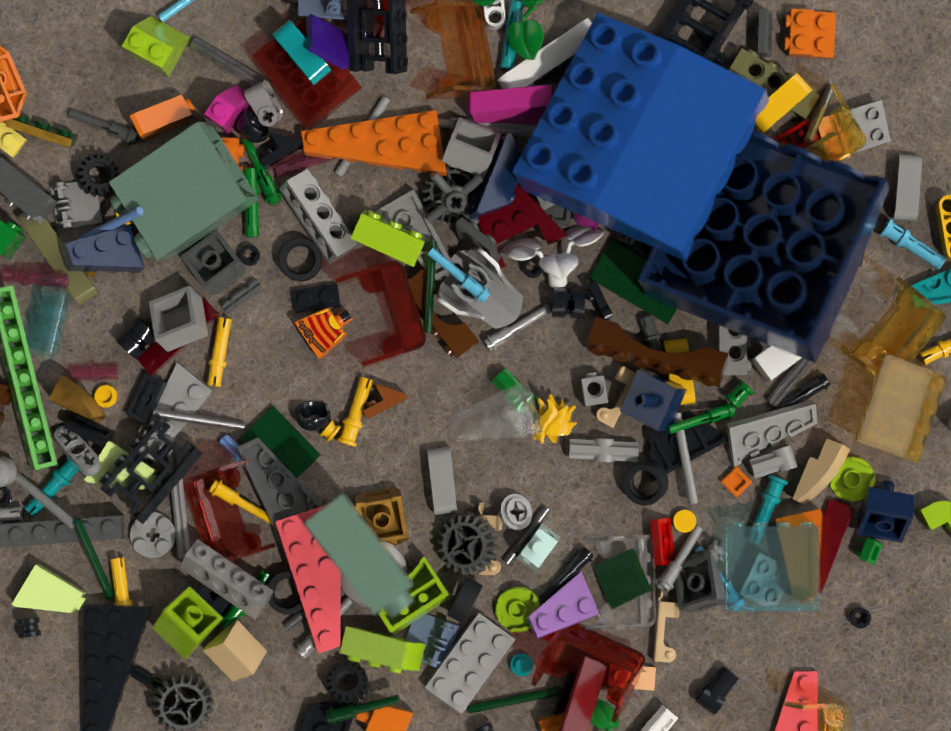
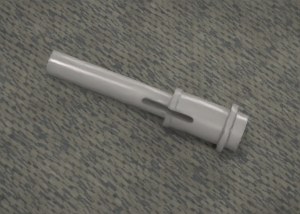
[483,304,551,351]
[657,525,703,592]
[295,597,353,659]

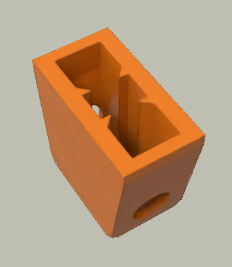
[356,706,414,731]

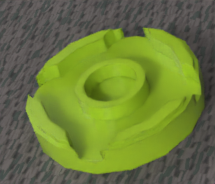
[830,456,875,502]
[495,586,541,633]

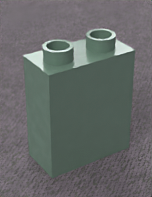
[109,122,259,260]
[304,494,414,618]

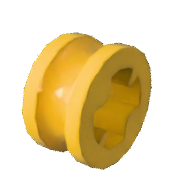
[319,420,341,442]

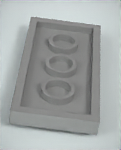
[424,612,515,714]

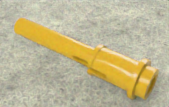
[209,479,273,526]

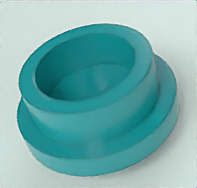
[510,653,533,677]

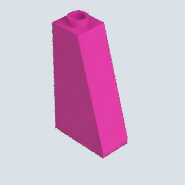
[467,85,555,125]

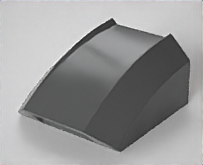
[180,229,246,295]
[675,549,727,613]

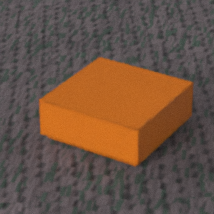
[720,466,752,498]

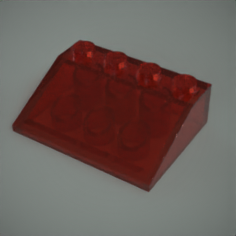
[252,16,362,130]

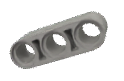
[892,154,922,221]
[427,447,458,515]

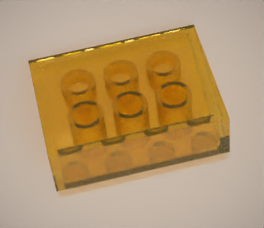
[854,353,947,464]

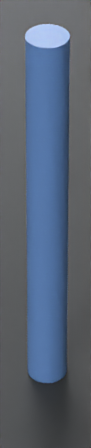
[77,207,144,240]

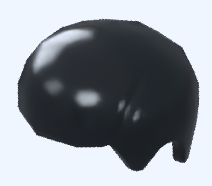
[237,109,269,143]
[296,401,330,432]

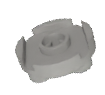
[130,512,176,558]

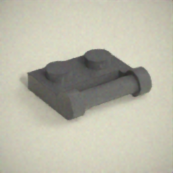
[456,217,502,262]

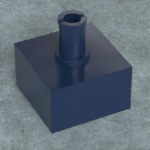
[620,369,687,431]
[857,481,914,543]

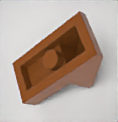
[363,384,408,419]

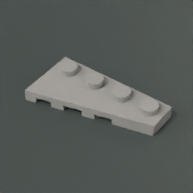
[140,363,213,462]

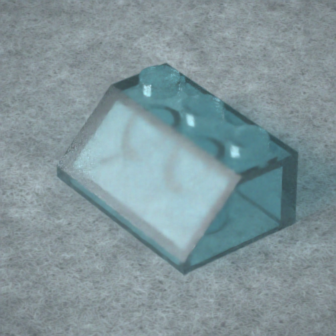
[26,286,72,360]

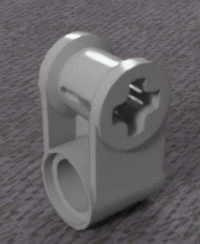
[244,80,284,127]

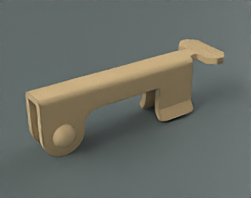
[596,366,645,428]
[479,502,502,575]
[652,588,680,662]

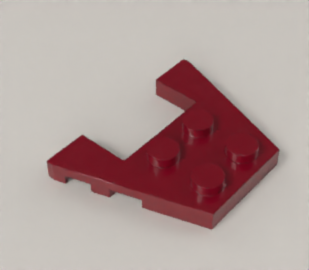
[479,185,568,269]

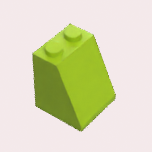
[122,16,191,77]
[152,586,223,659]

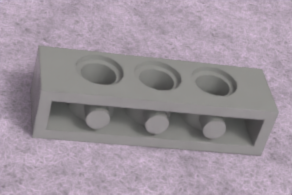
[279,169,358,265]
[717,325,751,376]
[180,539,274,620]

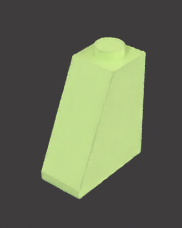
[84,441,158,490]
[12,564,86,613]

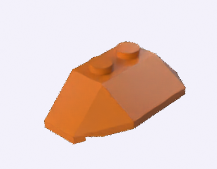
[0,46,27,123]

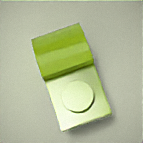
[917,501,951,534]

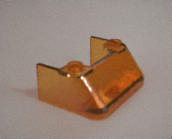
[410,0,496,99]

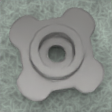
[708,539,728,562]

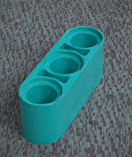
[272,20,332,85]

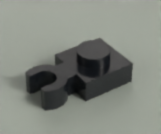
[586,281,614,320]

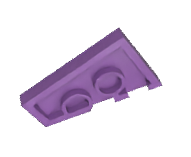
[527,572,600,639]

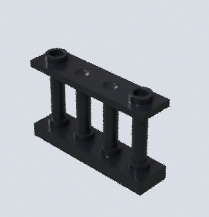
[658,0,754,63]

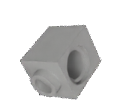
[581,372,608,407]

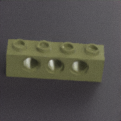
[728,48,820,122]

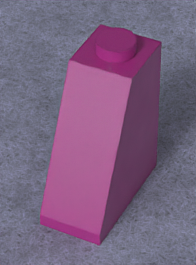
[204,85,249,135]

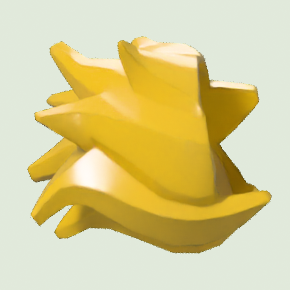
[529,394,577,444]

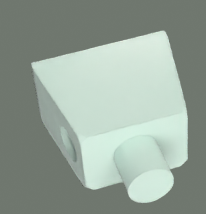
[516,523,560,571]

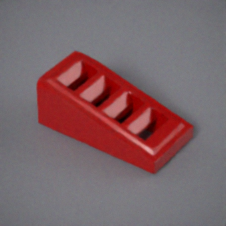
[772,119,820,148]

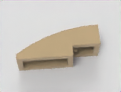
[793,439,850,505]

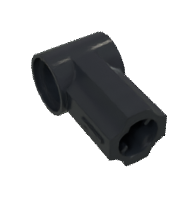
[695,666,739,715]

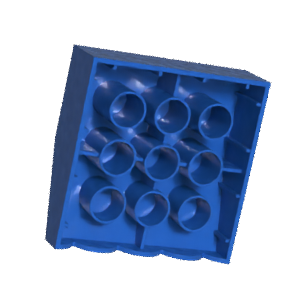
[512,13,769,261]

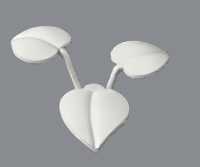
[501,225,604,288]

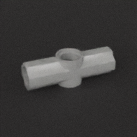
[569,438,639,462]

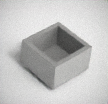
[442,117,501,178]
[149,286,208,352]

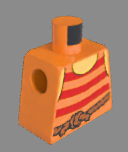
[295,308,353,360]

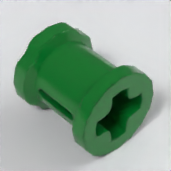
[724,379,754,409]

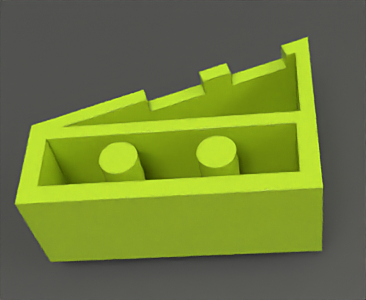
[351,209,426,267]
[378,556,451,635]
[340,626,426,673]

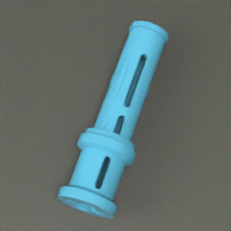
[879,218,946,270]

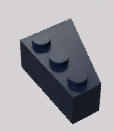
[60,225,145,273]

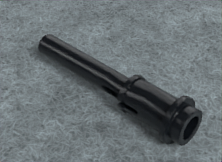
[765,373,831,413]
[539,547,594,605]

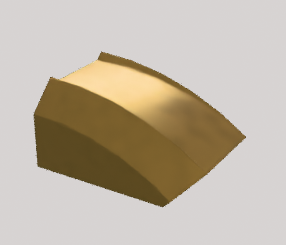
[49,375,107,422]
[355,487,409,545]

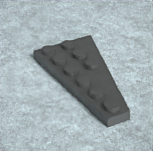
[236,438,322,544]

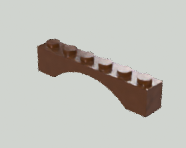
[587,317,728,387]

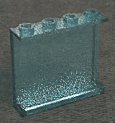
[725,522,820,612]

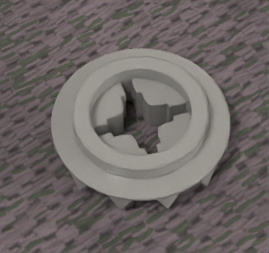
[498,494,532,531]

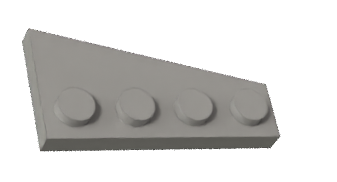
[375,189,454,281]
[726,400,818,467]

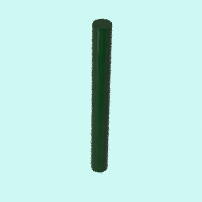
[423,241,437,333]
[72,518,115,600]
[468,687,559,714]

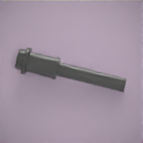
[68,109,139,145]

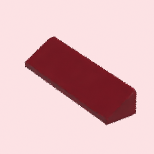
[138,298,220,376]
[818,499,854,594]
[559,656,607,731]

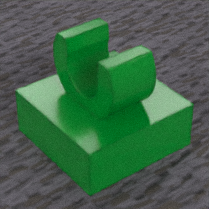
[853,537,883,566]

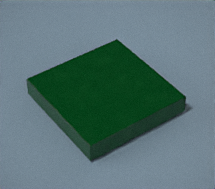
[594,548,652,609]

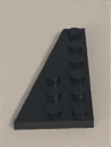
[82,604,153,731]

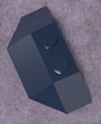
[469,133,521,220]

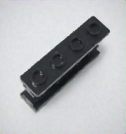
[347,0,408,74]
[99,417,203,524]

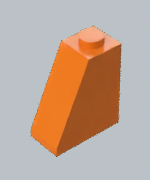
[130,95,195,142]

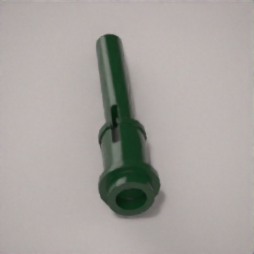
[326,695,401,725]

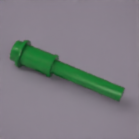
[241,139,282,206]
[666,402,735,434]

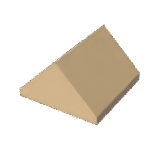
[202,619,267,681]

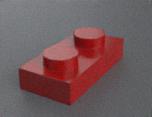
[650,518,675,566]

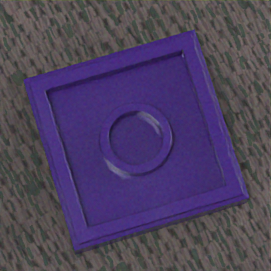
[306,14,349,70]

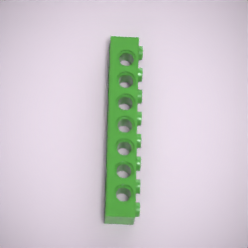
[0,285,57,470]

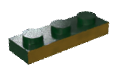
[5,113,78,148]

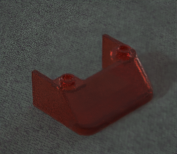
[335,261,426,368]
[184,459,275,562]
[531,624,646,723]

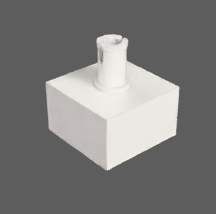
[751,341,801,382]

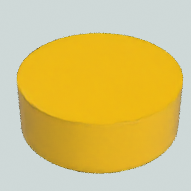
[94,385,118,408]
[673,510,696,533]

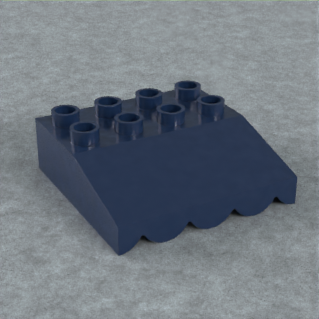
[638,131,889,363]

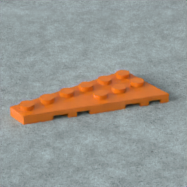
[301,110,447,176]

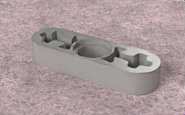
[54,426,101,476]

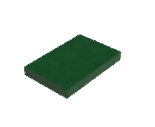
[240,406,321,479]

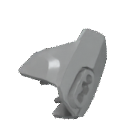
[437,247,523,329]

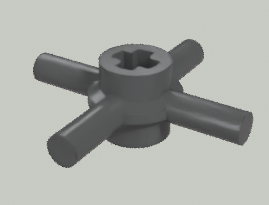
[425,171,484,225]

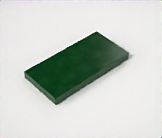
[589,239,677,325]

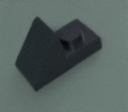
[260,132,303,170]

